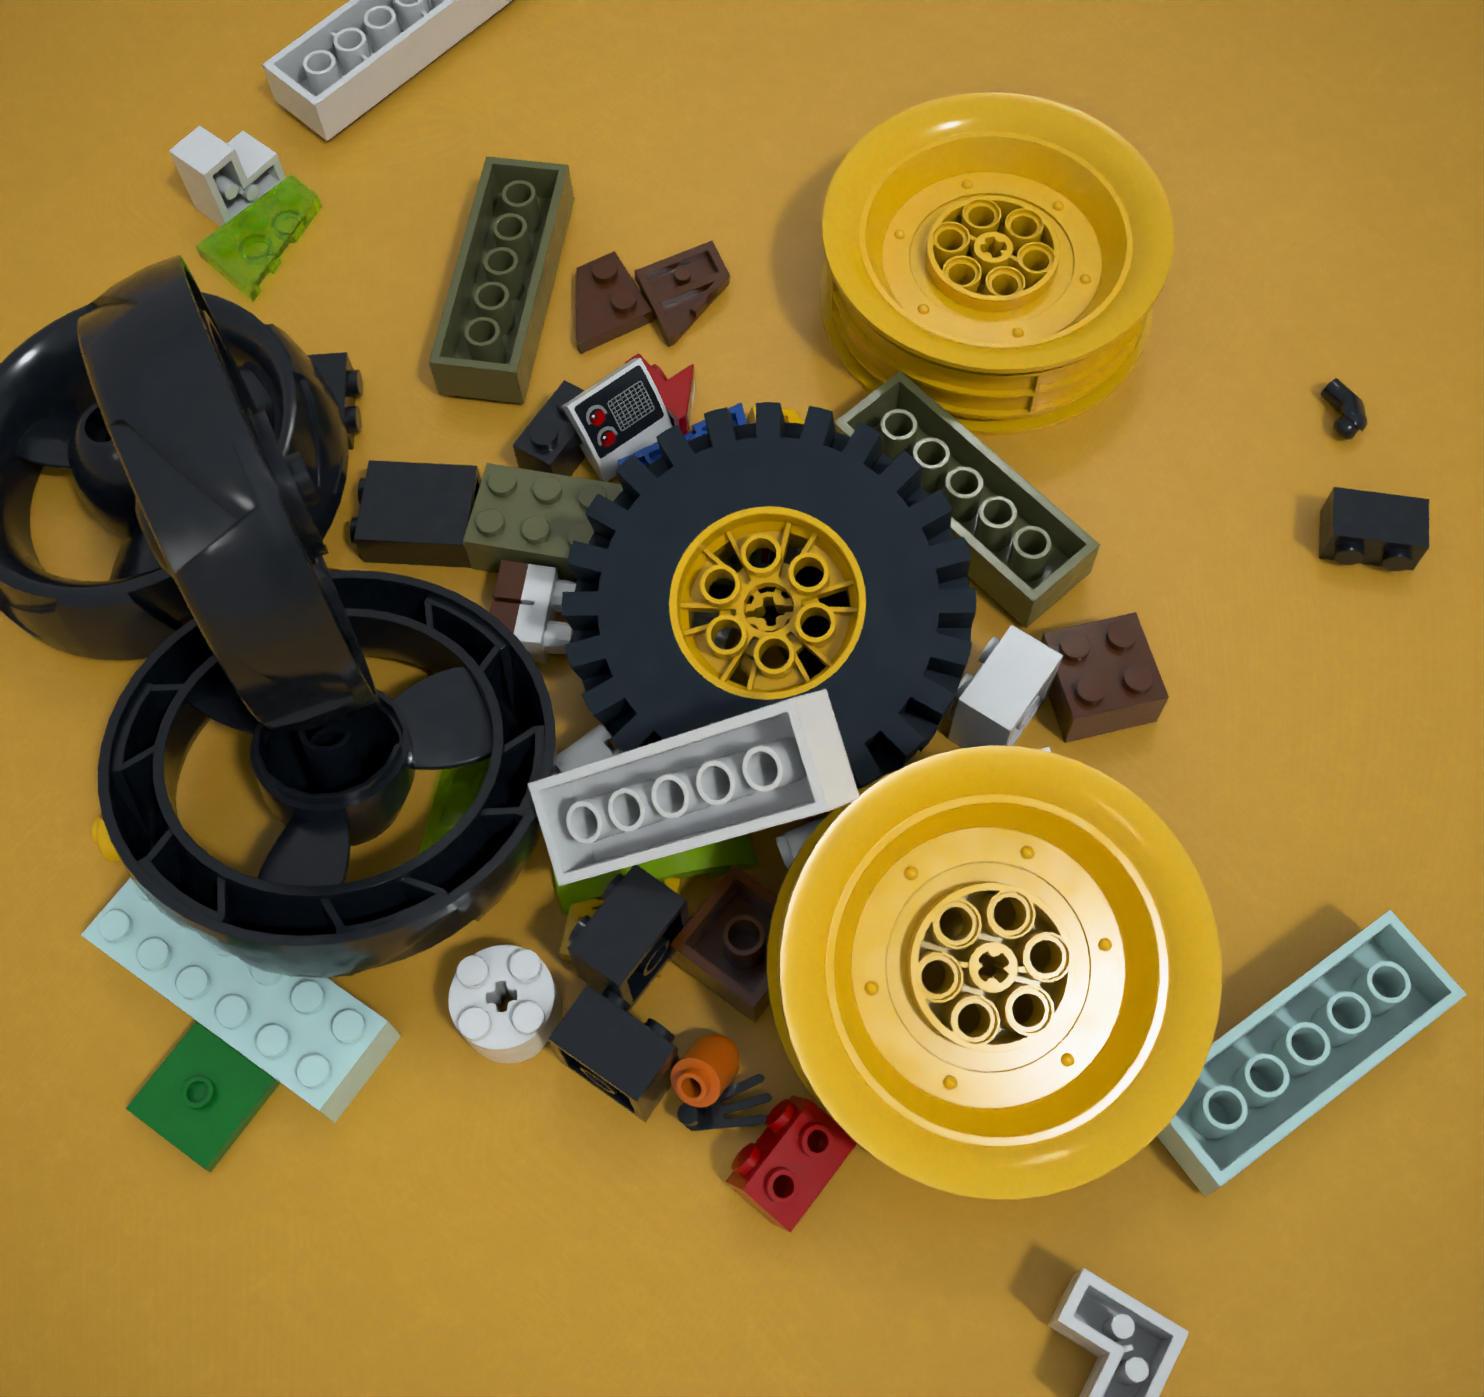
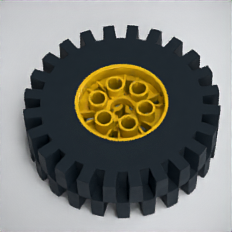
[561,402,977,790]

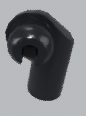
[1321,378,1368,440]

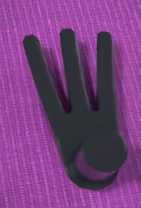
[677,1074,772,1131]

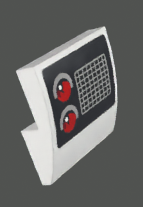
[561,358,673,482]

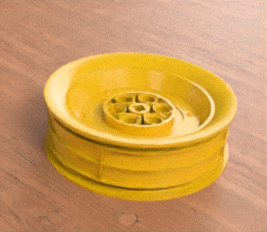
[820,92,1175,436]
[766,745,1222,1200]

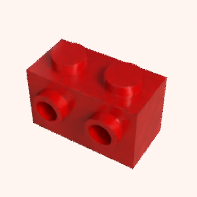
[725,1095,857,1233]

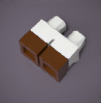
[489,560,576,664]

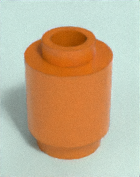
[670,1034,739,1108]

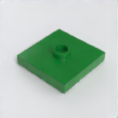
[125,1021,280,1172]

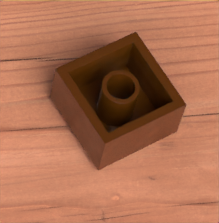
[1041,612,1169,743]
[670,865,777,1023]

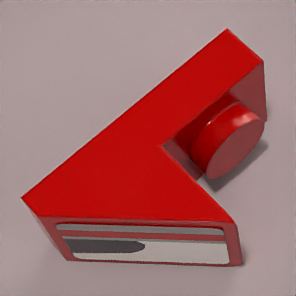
[625,353,696,435]

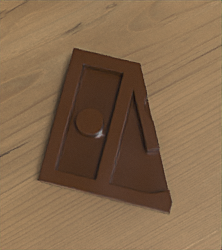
[635,241,730,347]
[576,251,654,354]

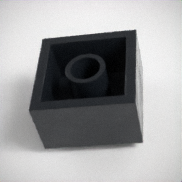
[567,865,690,1013]
[548,985,679,1122]

